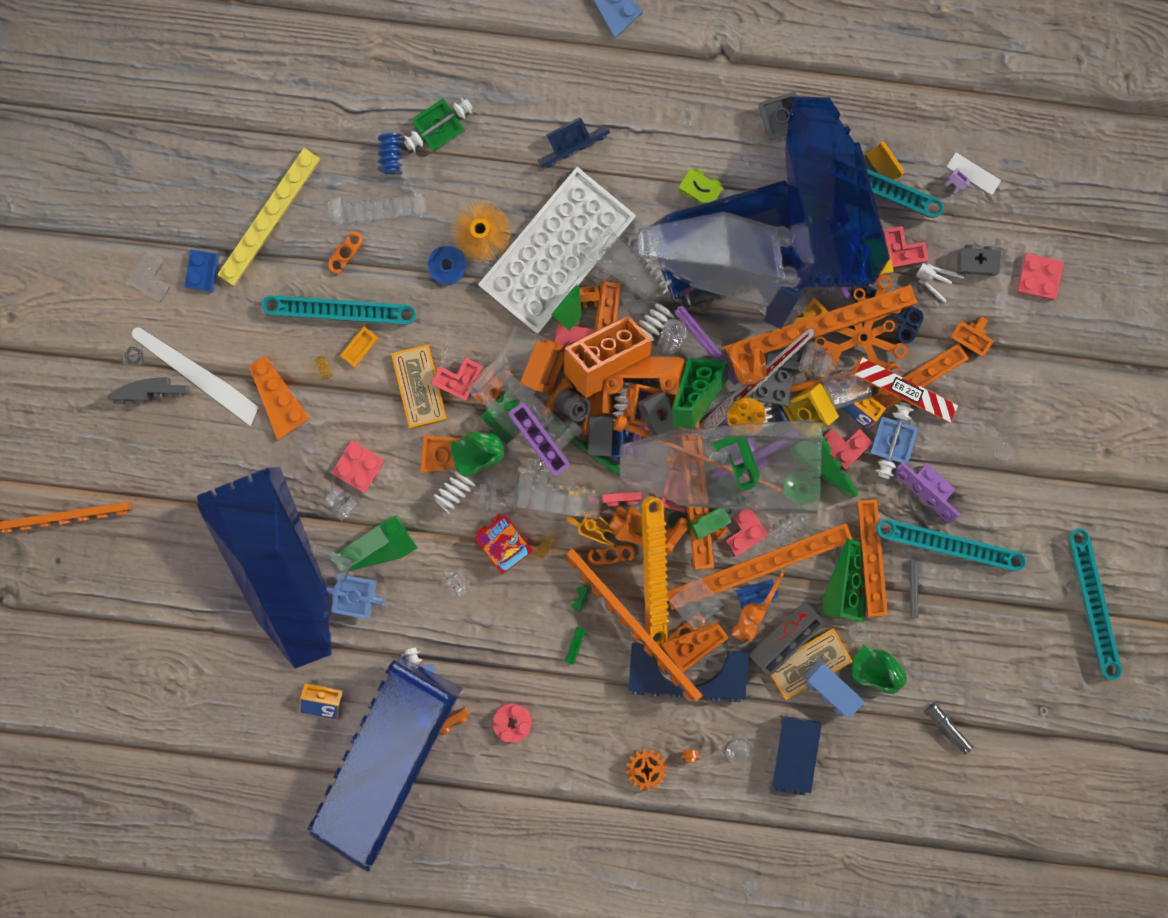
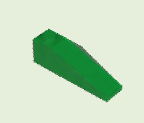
[790,430,859,499]
[332,515,418,572]
[821,539,865,622]

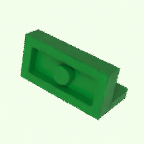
[688,503,731,540]

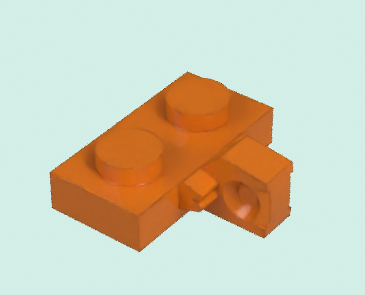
[950,316,994,357]

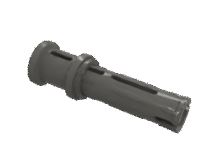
[924,701,974,755]

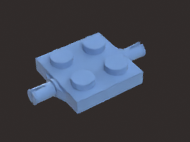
[322,574,386,619]

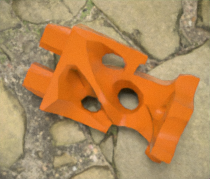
[609,505,688,557]

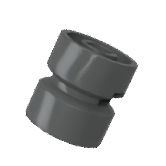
[554,389,590,422]

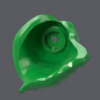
[451,432,504,477]
[851,645,907,694]

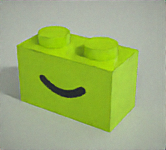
[678,168,723,210]

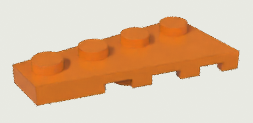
[249,355,310,441]
[420,435,462,473]

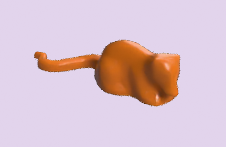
[731,570,786,643]

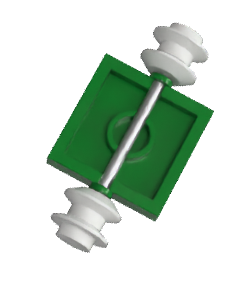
[403,98,473,152]

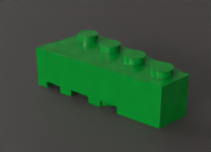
[672,358,728,429]

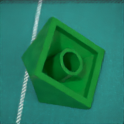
[551,284,582,331]

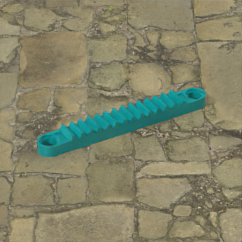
[799,145,944,218]
[262,295,417,325]
[875,519,1027,571]
[1068,528,1122,680]

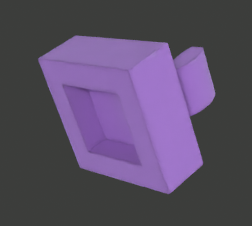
[945,168,971,194]

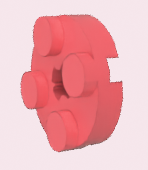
[493,703,532,743]

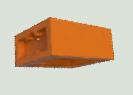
[520,339,565,394]
[623,384,675,427]

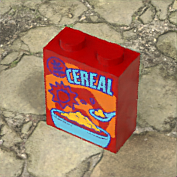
[474,513,533,575]

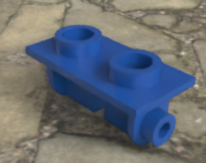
[611,422,633,462]
[736,579,778,609]

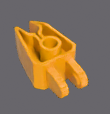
[566,506,617,546]

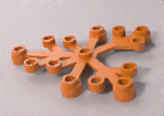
[806,275,908,395]

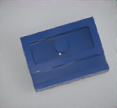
[184,249,220,292]

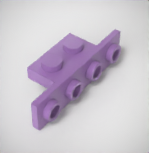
[892,462,960,523]

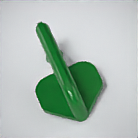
[711,433,760,492]

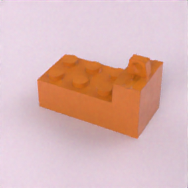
[564,315,652,398]

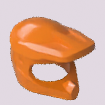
[729,344,767,386]

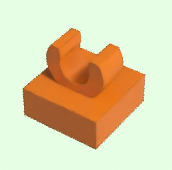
[579,285,600,308]

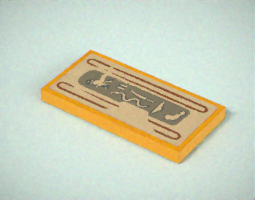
[391,344,447,428]
[771,628,853,700]

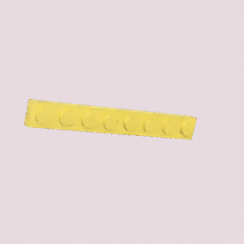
[217,148,321,286]

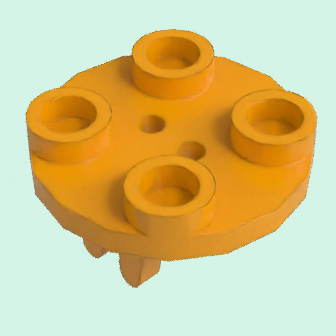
[727,397,766,435]

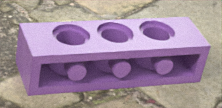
[508,402,571,477]

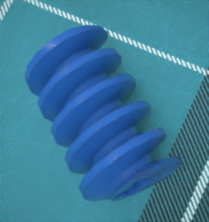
[378,133,403,175]

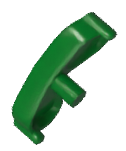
[571,585,589,612]

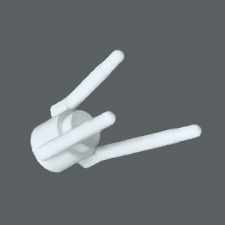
[916,263,965,303]

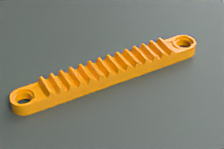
[642,496,669,647]

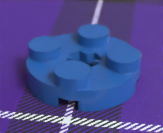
[428,246,467,285]

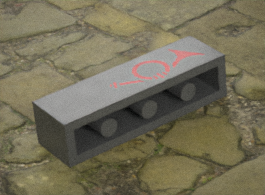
[748,602,825,677]

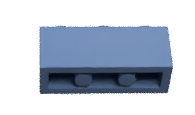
[804,659,865,719]

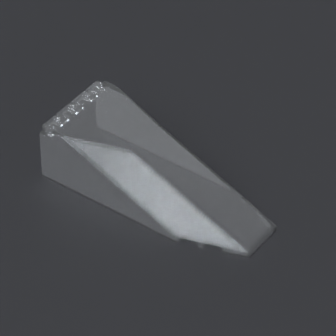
[620,420,823,514]

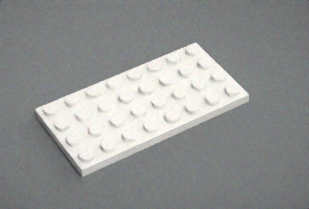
[478,167,636,335]

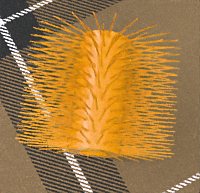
[451,200,513,263]

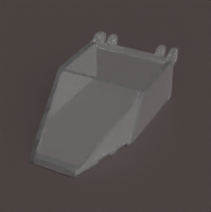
[637,212,799,307]

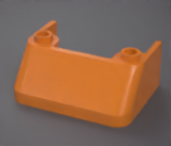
[603,357,687,415]

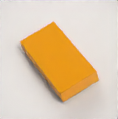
[340,326,379,368]

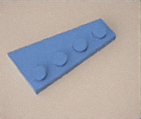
[594,0,643,39]

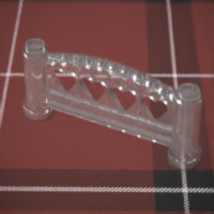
[467,351,583,463]

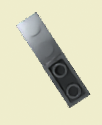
[107,377,190,405]

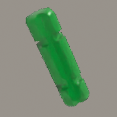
[565,627,586,665]

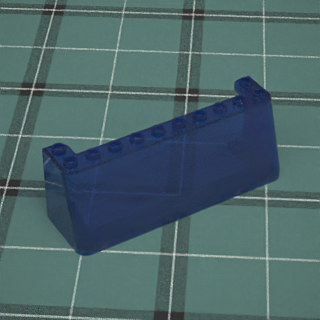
[307,656,463,872]

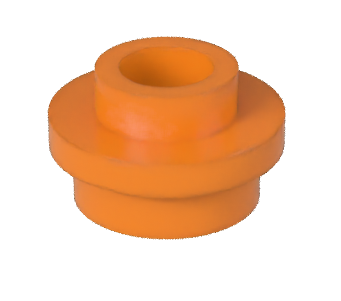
[681,750,700,763]

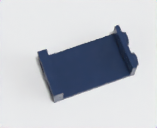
[771,715,822,795]

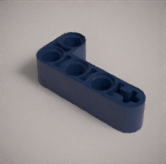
[851,284,924,345]

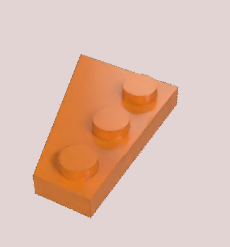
[661,622,729,673]

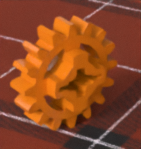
[625,748,668,791]

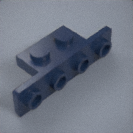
[537,117,610,168]

